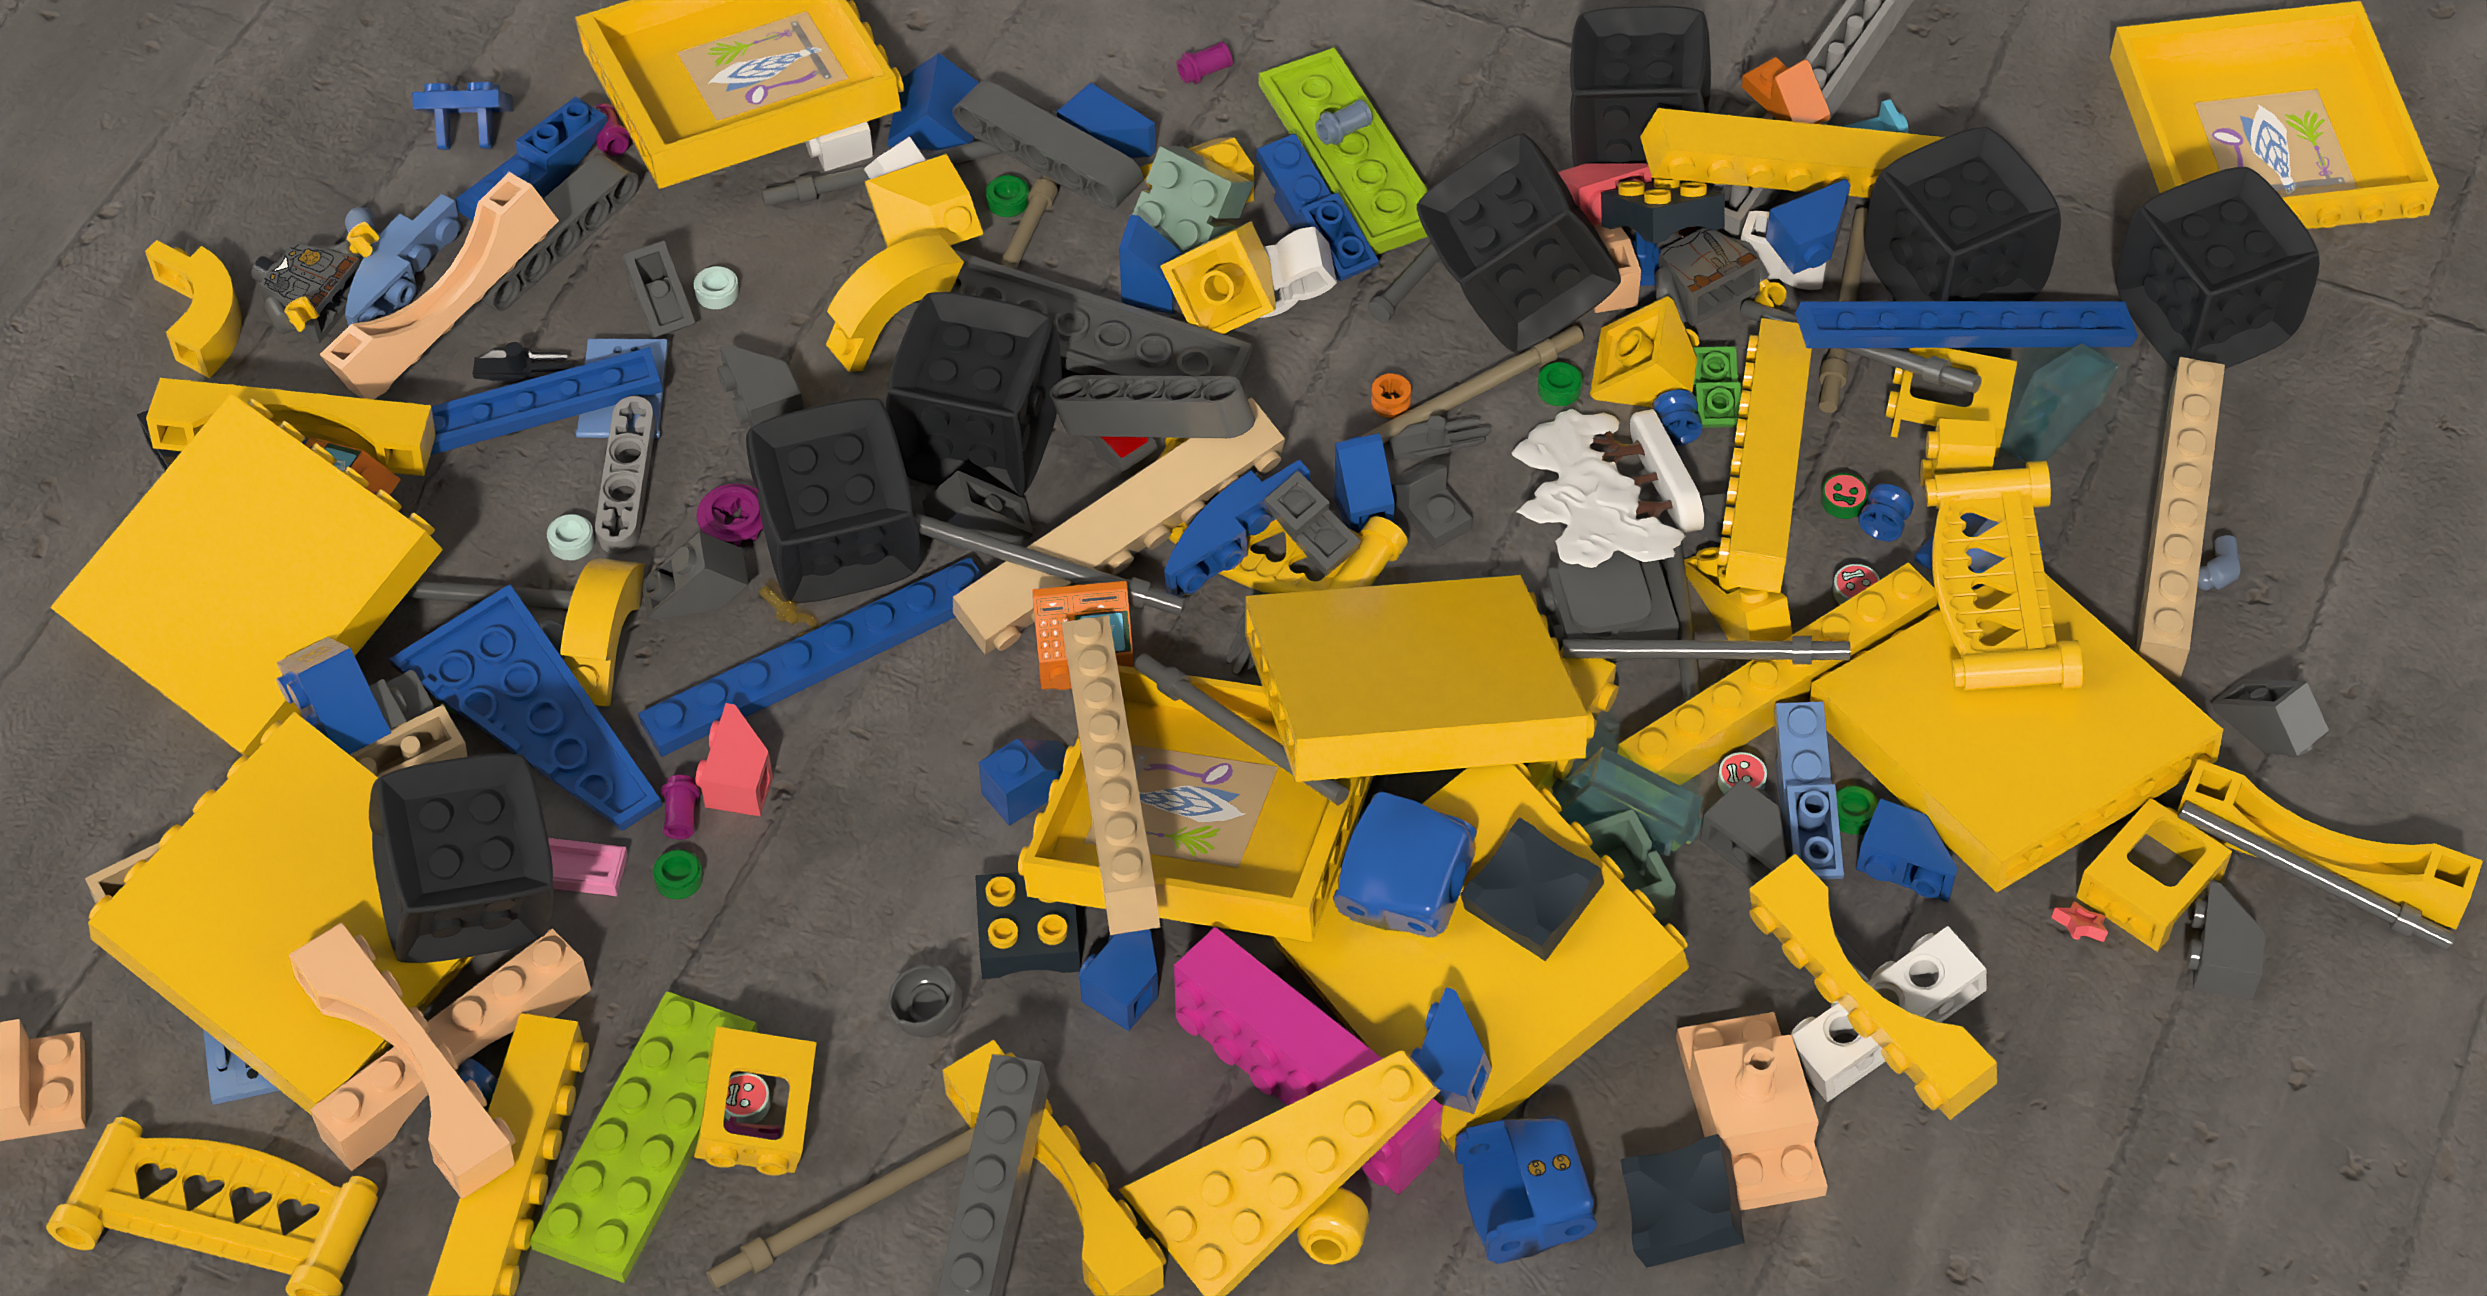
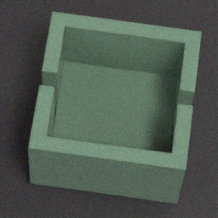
[1132,146,1254,254]
[1583,809,1676,921]

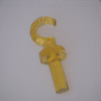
[759,585,817,637]

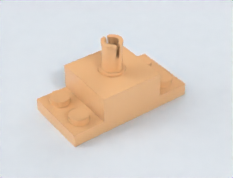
[1676,1012,1828,1211]
[0,1019,86,1141]

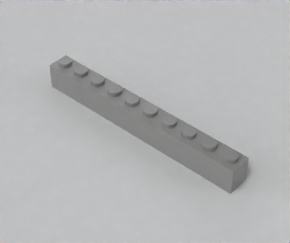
[1698,0,1914,240]

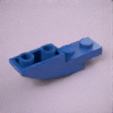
[456,96,607,221]
[1256,134,1379,281]
[1164,459,1311,597]

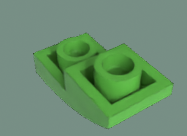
[1692,347,1743,428]

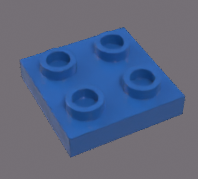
[412,82,513,150]

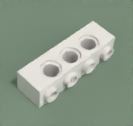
[1791,926,1986,1102]

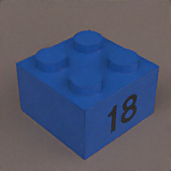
[276,637,391,755]

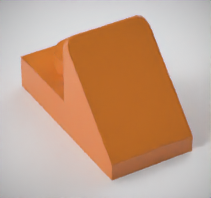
[1741,57,1830,125]

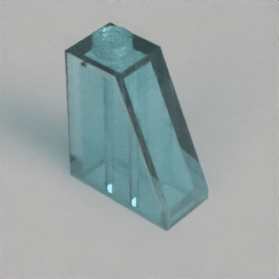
[2000,343,2119,462]
[1555,746,1703,856]

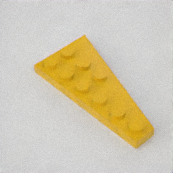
[1119,1050,1440,1296]

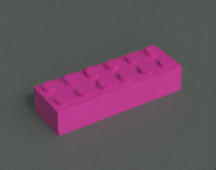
[1174,927,1443,1195]

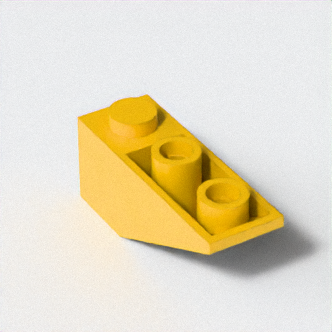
[1684,546,1793,641]

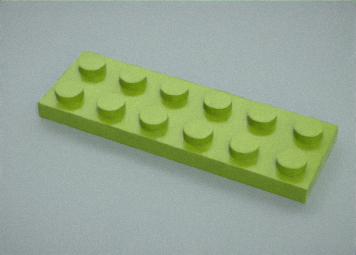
[1259,47,1428,255]
[529,991,758,1283]

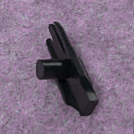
[472,342,574,381]

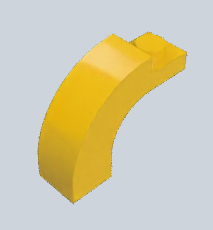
[826,235,964,372]
[145,240,242,378]
[560,558,645,707]

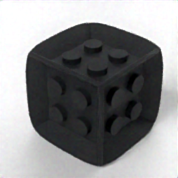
[1570,6,1711,183]
[1864,127,2061,302]
[1417,133,1621,353]
[2116,167,2320,371]
[885,292,1061,497]
[746,398,921,603]
[369,753,555,963]

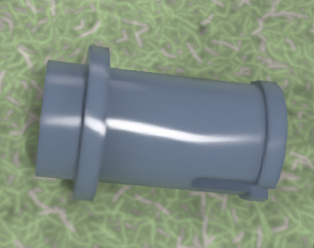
[1315,100,1372,145]

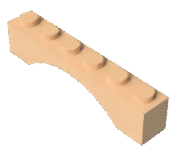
[320,172,559,400]
[289,923,516,1199]
[310,928,591,1172]

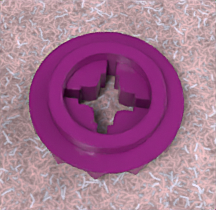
[696,484,763,547]

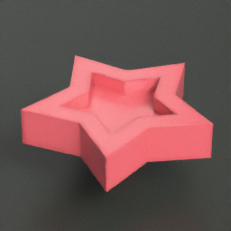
[2051,901,2108,942]

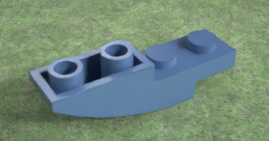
[345,194,462,327]
[1774,702,1844,879]

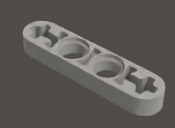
[595,396,656,555]

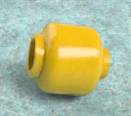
[1297,1187,1369,1265]

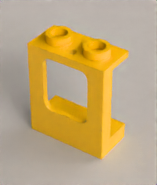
[1886,348,2017,457]
[2076,797,2232,952]
[694,1026,817,1175]

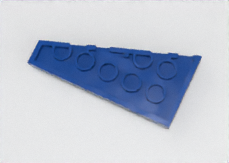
[388,584,663,831]

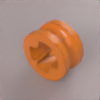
[1371,373,1411,418]

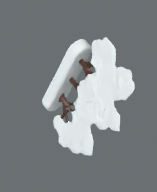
[1511,409,1704,568]

